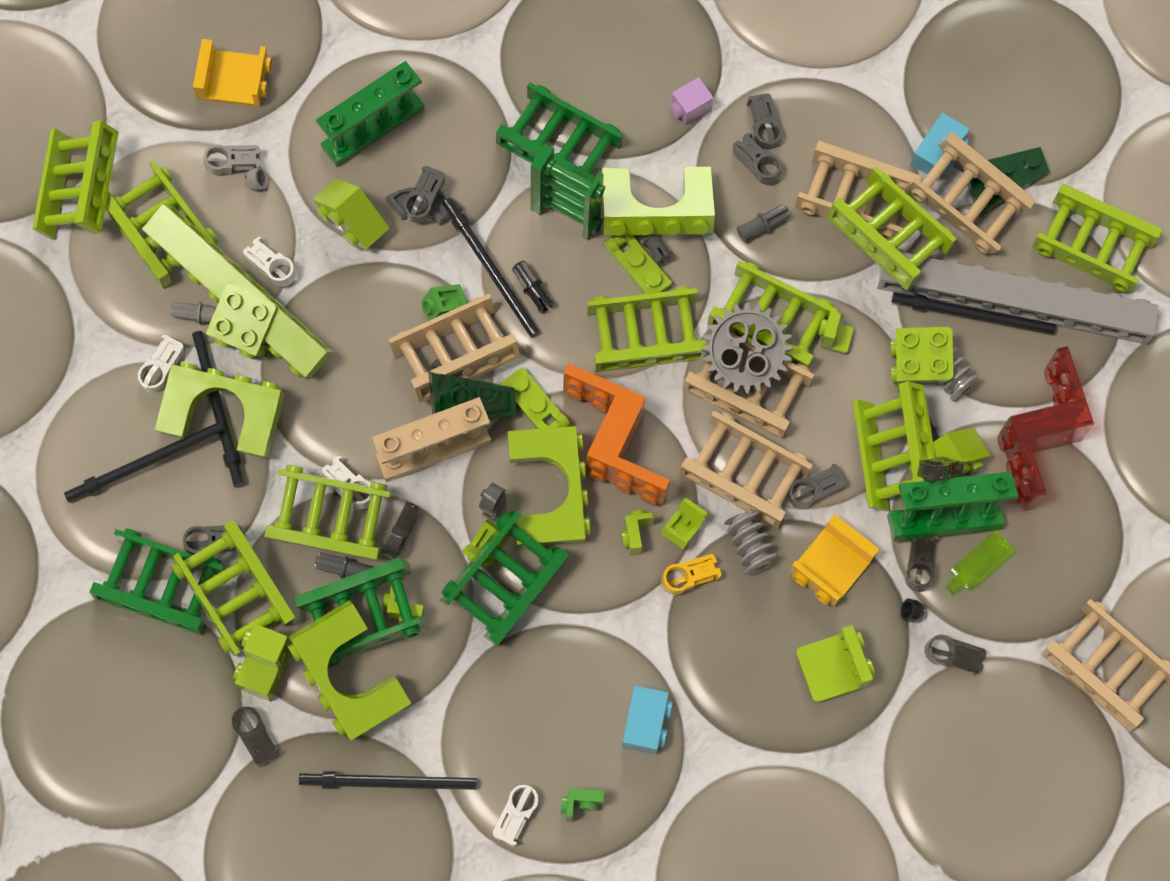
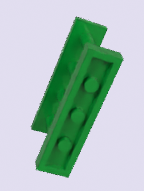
[316,60,425,167]
[496,82,622,182]
[530,143,606,240]
[887,471,1018,541]
[439,511,569,646]
[89,528,225,636]
[294,557,428,667]

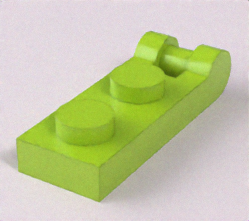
[603,235,672,294]
[500,367,571,429]

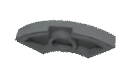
[386,187,462,226]

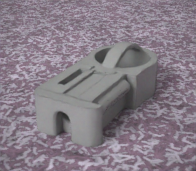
[204,145,260,175]

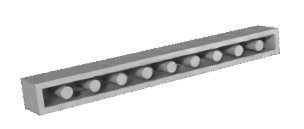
[877,248,1158,345]

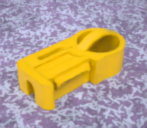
[661,554,722,595]

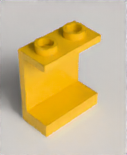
[193,39,272,107]
[789,514,880,607]

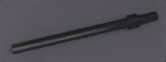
[442,198,539,338]
[891,292,1056,335]
[192,331,245,488]
[64,421,225,503]
[299,771,476,790]

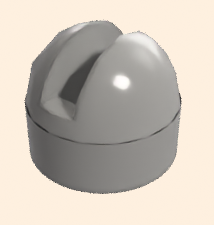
[245,167,268,190]

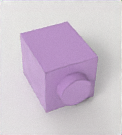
[670,77,714,125]

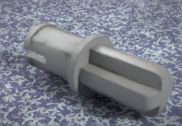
[170,302,216,324]

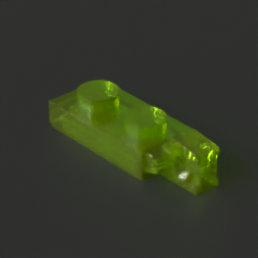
[944,530,1016,596]

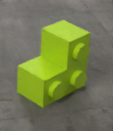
[312,178,389,250]
[907,428,991,479]
[233,624,291,702]

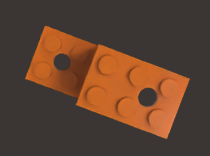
[563,363,670,506]

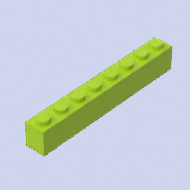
[142,204,334,378]

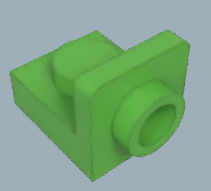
[422,284,467,321]
[561,788,604,822]

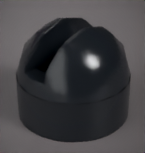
[900,598,925,623]

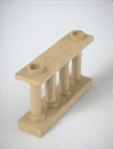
[906,132,1036,255]
[795,140,921,241]
[388,294,520,403]
[683,325,815,439]
[372,397,491,482]
[679,411,813,529]
[1041,599,1170,732]

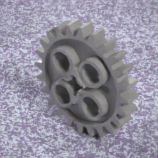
[702,302,793,394]

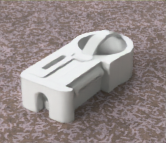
[243,237,296,287]
[138,335,185,393]
[322,456,371,510]
[493,785,538,847]

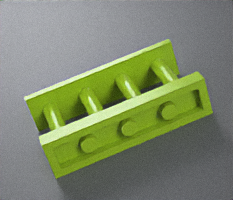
[32,120,119,239]
[105,161,218,289]
[826,166,957,290]
[1031,183,1163,294]
[707,260,838,368]
[587,286,706,373]
[853,381,939,511]
[264,464,394,560]
[171,519,295,656]

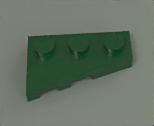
[962,147,1049,218]
[428,371,517,420]

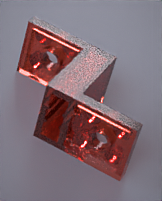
[997,346,1094,511]

